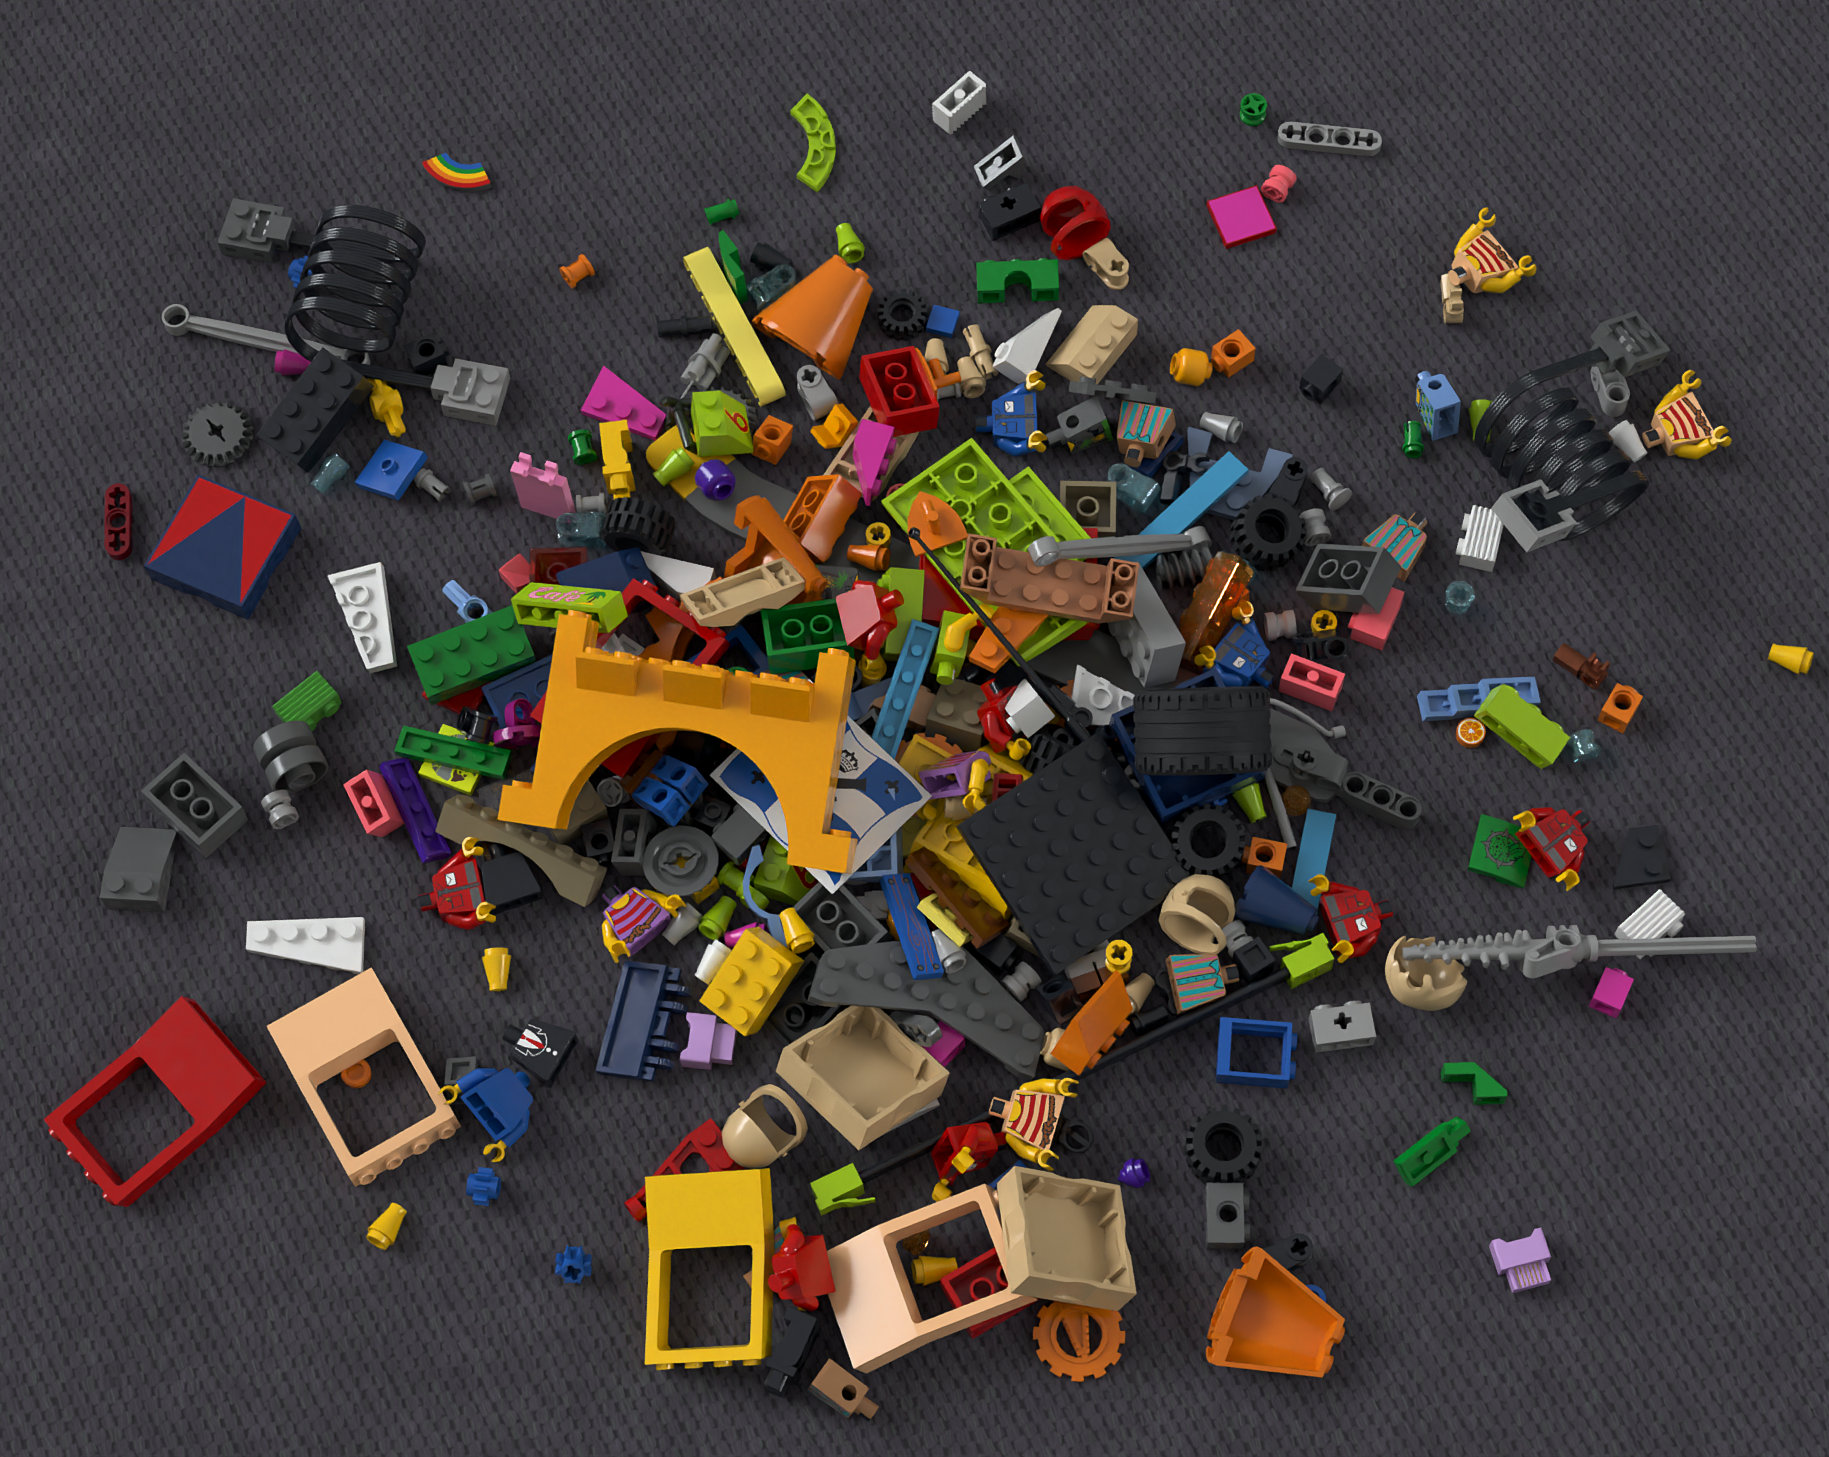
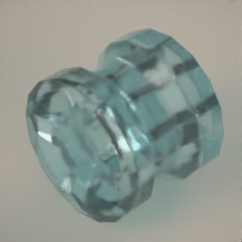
[1567,729,1602,763]

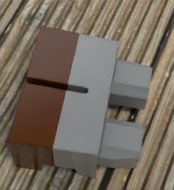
[1065,940,1129,1001]

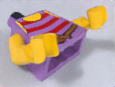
[916,750,991,821]
[602,885,687,963]

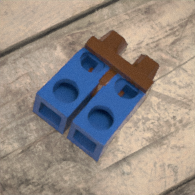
[620,749,709,827]

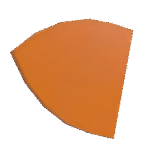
[915,348,962,399]
[907,491,968,557]

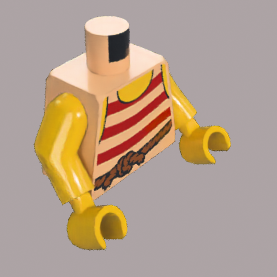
[1448,207,1536,293]
[1642,370,1732,460]
[989,1078,1079,1171]

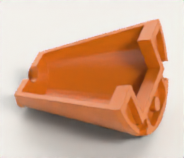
[751,254,873,380]
[723,495,828,606]
[1206,1246,1345,1378]

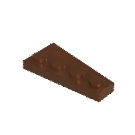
[905,846,1010,949]

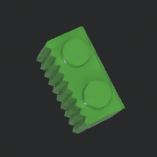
[272,671,342,731]

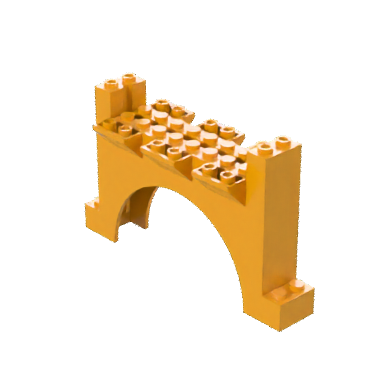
[498,610,858,874]

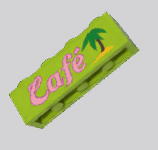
[511,582,628,633]

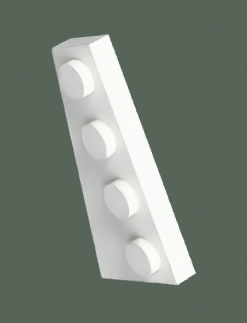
[327,562,397,673]
[246,917,365,975]

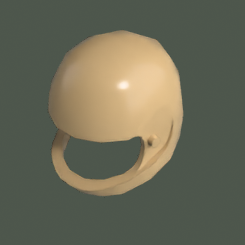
[1159,874,1236,954]
[722,1084,808,1169]

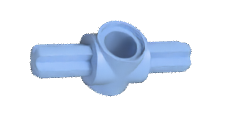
[442,580,493,623]

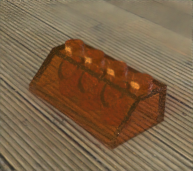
[1178,552,1254,673]

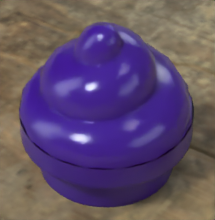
[1117,1158,1150,1188]

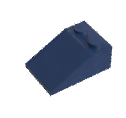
[556,547,659,614]

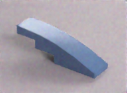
[1417,677,1541,722]

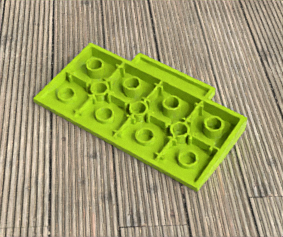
[881,438,1091,666]

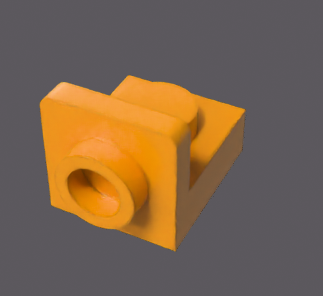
[810,403,858,449]

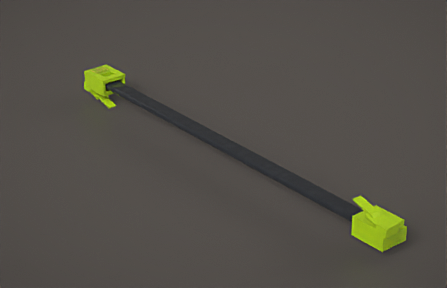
[810,933,1334,1216]

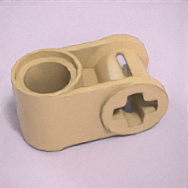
[1083,238,1129,290]

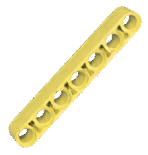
[683,247,786,407]

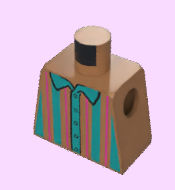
[1117,400,1176,467]
[1362,513,1428,582]
[1165,954,1239,1015]
[807,1358,879,1422]

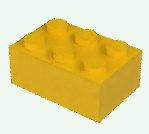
[700,927,804,1036]

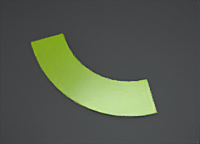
[790,94,836,192]

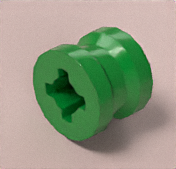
[1239,93,1267,126]

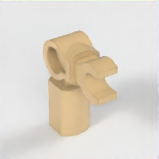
[1440,274,1464,324]

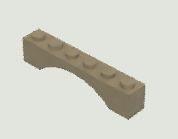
[435,794,607,907]

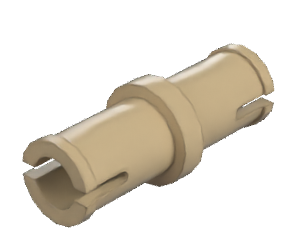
[963,324,998,380]

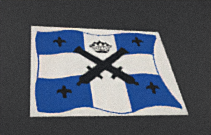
[710,679,932,894]

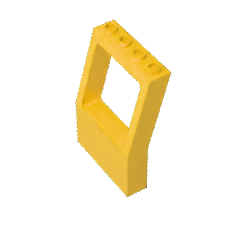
[645,1168,775,1370]

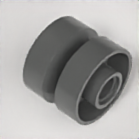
[253,720,329,794]

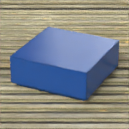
[926,305,960,338]

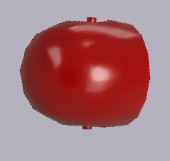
[1040,186,1111,261]

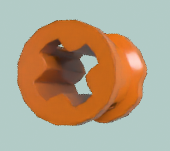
[559,254,595,289]

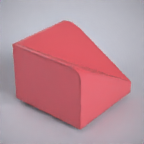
[499,553,540,594]

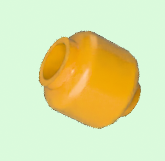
[1170,348,1213,386]

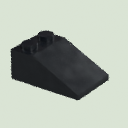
[764,951,851,1047]

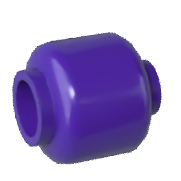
[695,459,736,501]

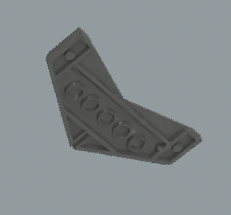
[807,940,1044,1081]

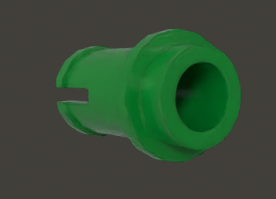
[704,198,740,225]
[1402,421,1424,458]

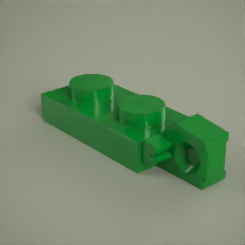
[1393,1116,1471,1187]

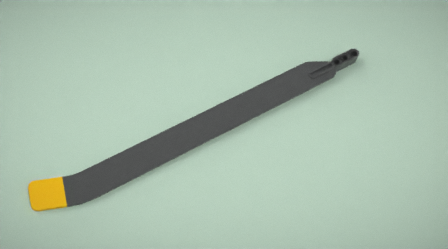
[646,424,1422,830]

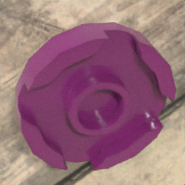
[492,698,541,750]

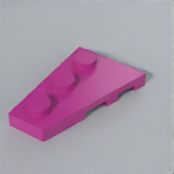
[581,366,666,441]

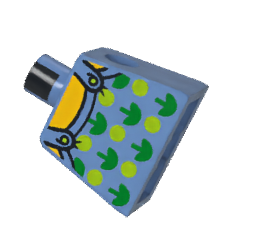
[1415,371,1461,441]

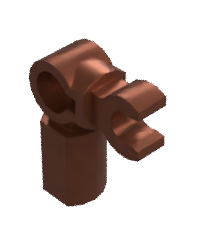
[1552,643,1610,689]

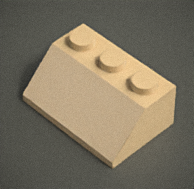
[1046,305,1138,384]

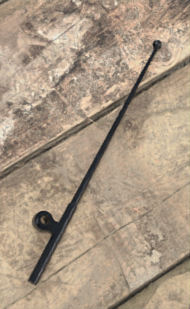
[908,527,1142,797]

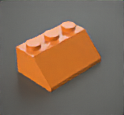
[783,474,862,563]
[1050,970,1133,1075]

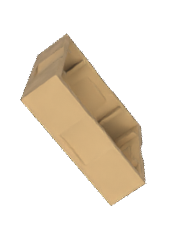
[776,1006,950,1150]
[997,1166,1137,1311]

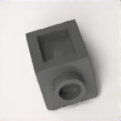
[444,1056,478,1105]

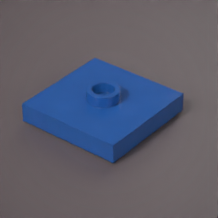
[355,440,428,501]

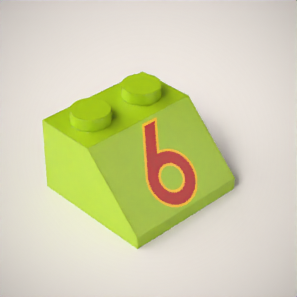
[690,390,753,457]
[753,835,819,906]

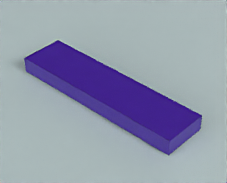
[379,758,451,863]

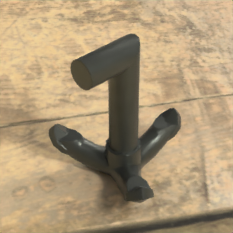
[658,396,698,456]

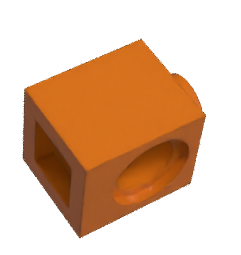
[1211,329,1256,378]
[751,415,793,465]
[1597,683,1643,734]
[1242,837,1287,878]

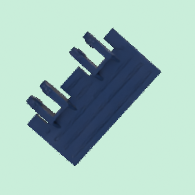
[595,960,693,1082]

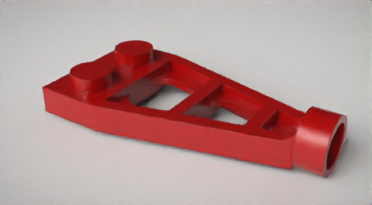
[624,1118,746,1222]

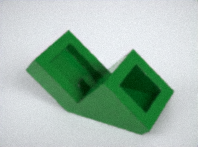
[1441,1062,1507,1105]

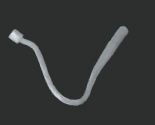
[1265,698,1346,849]

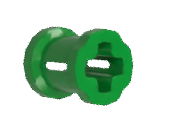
[568,429,597,465]

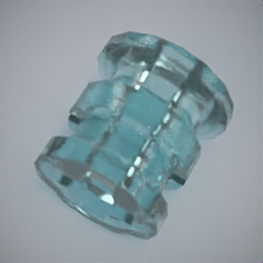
[1445,581,1474,616]

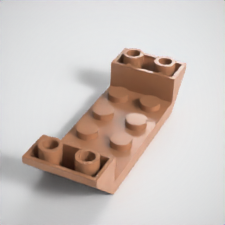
[960,533,1139,623]

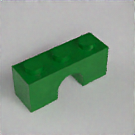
[976,258,1059,303]

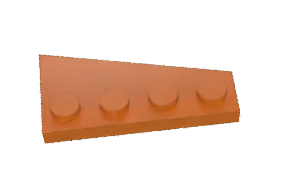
[969,606,1052,673]

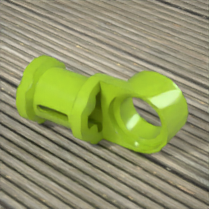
[717,861,770,911]

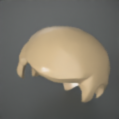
[1385,936,1467,1011]

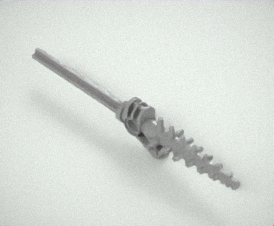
[1402,925,1757,978]

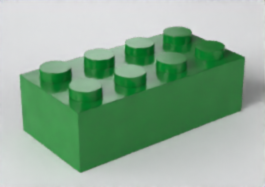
[407,605,536,705]

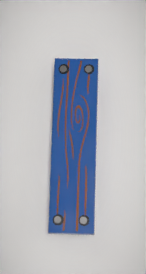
[880,873,944,980]

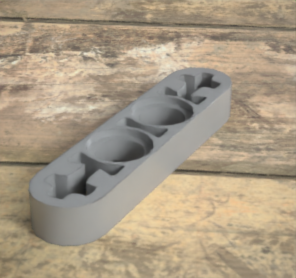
[1277,122,1382,156]

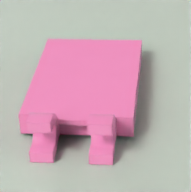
[510,452,577,524]

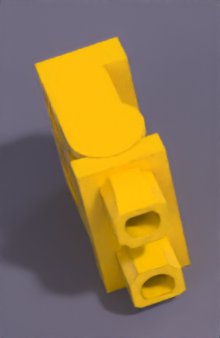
[599,420,636,500]

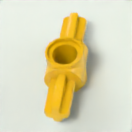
[367,378,406,438]

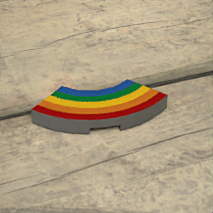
[422,153,492,192]

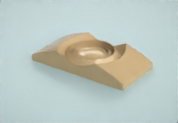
[824,405,919,501]
[680,557,806,627]

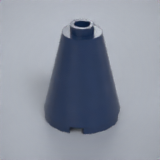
[1234,865,1320,935]

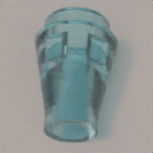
[310,453,350,494]

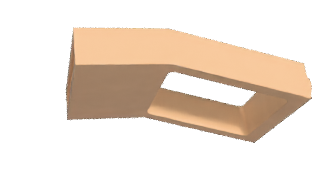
[267,967,461,1187]
[827,1184,1038,1374]

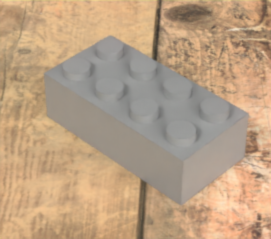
[1107,561,1186,688]

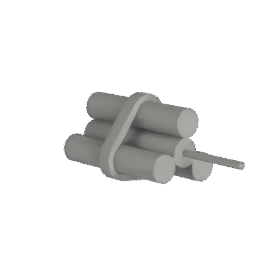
[680,333,731,398]

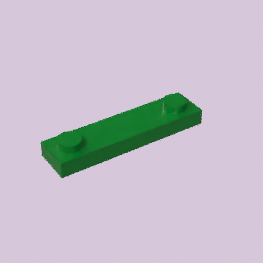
[394,725,513,780]

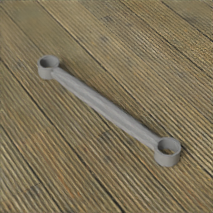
[162,304,370,365]
[1028,526,1212,567]

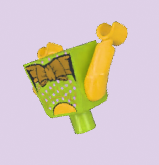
[930,603,995,685]

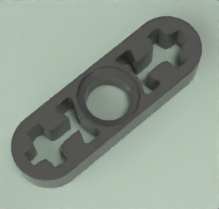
[889,1011,942,1047]

